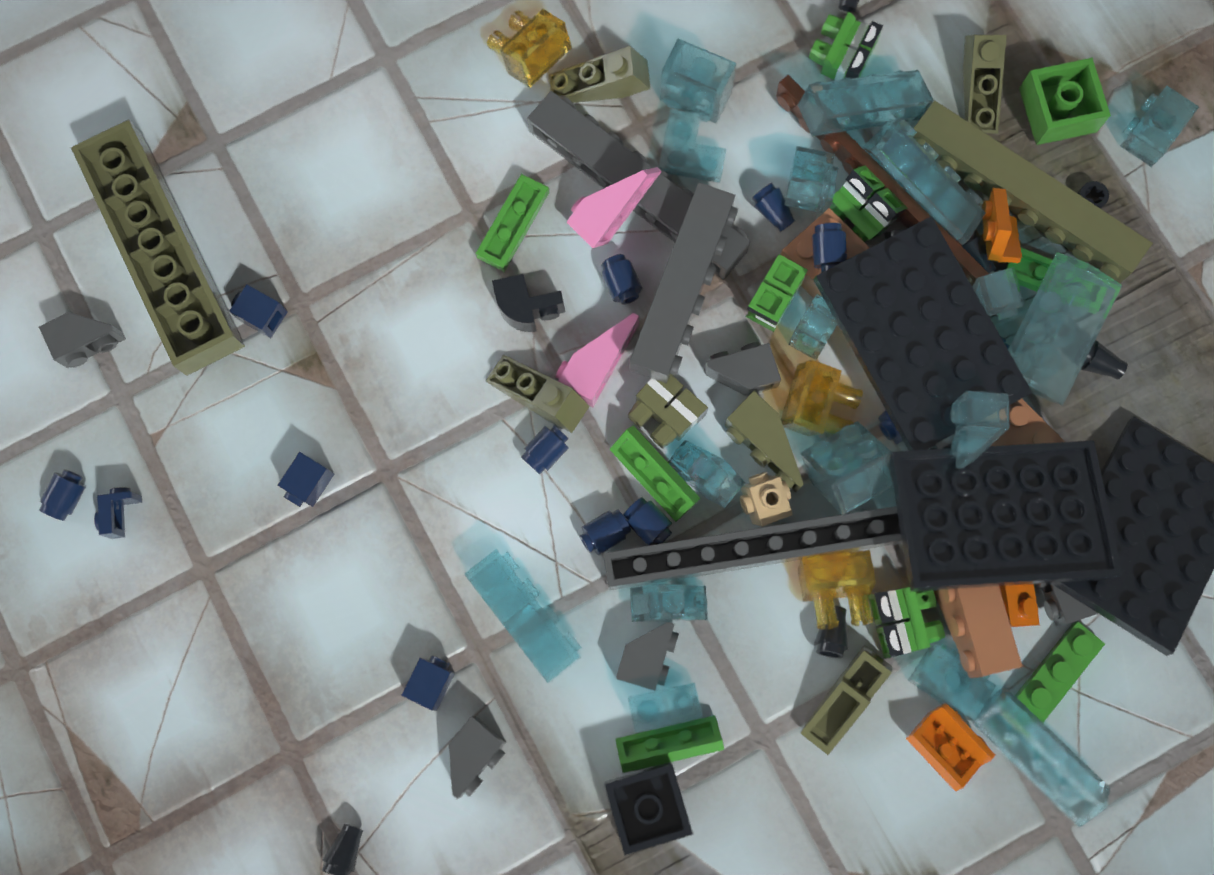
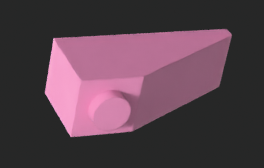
[566,167,662,248]
[556,313,639,407]

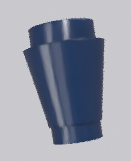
[751,183,796,232]

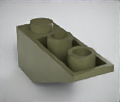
[963,35,1007,133]
[549,46,651,103]
[486,355,590,433]
[724,391,804,493]

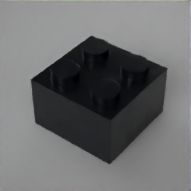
[604,762,693,856]

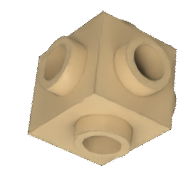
[739,472,793,526]

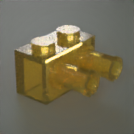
[487,8,572,88]
[781,360,863,441]
[798,550,876,630]

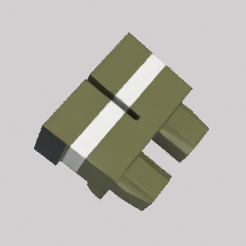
[628,374,708,449]

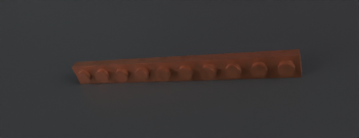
[776,74,1014,317]

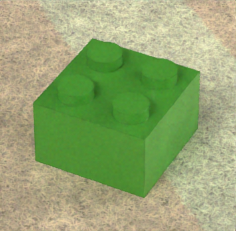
[1019,58,1111,145]

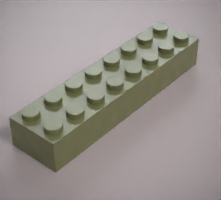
[70,119,245,376]

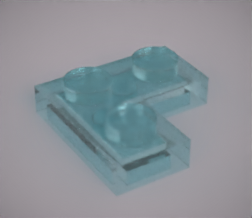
[659,109,727,183]

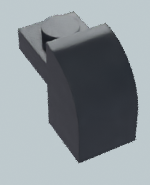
[492,274,565,332]

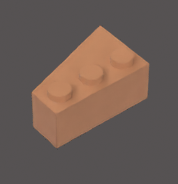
[933,586,1023,678]

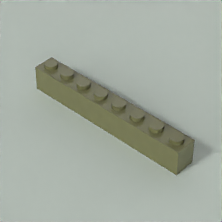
[907,100,1153,283]

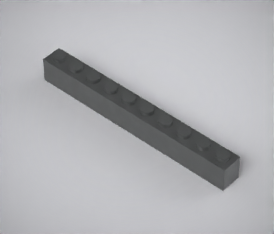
[603,506,902,591]

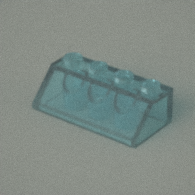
[863,119,986,245]
[1008,252,1122,406]

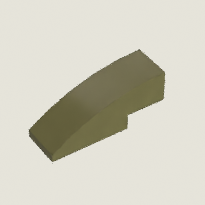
[800,645,892,755]

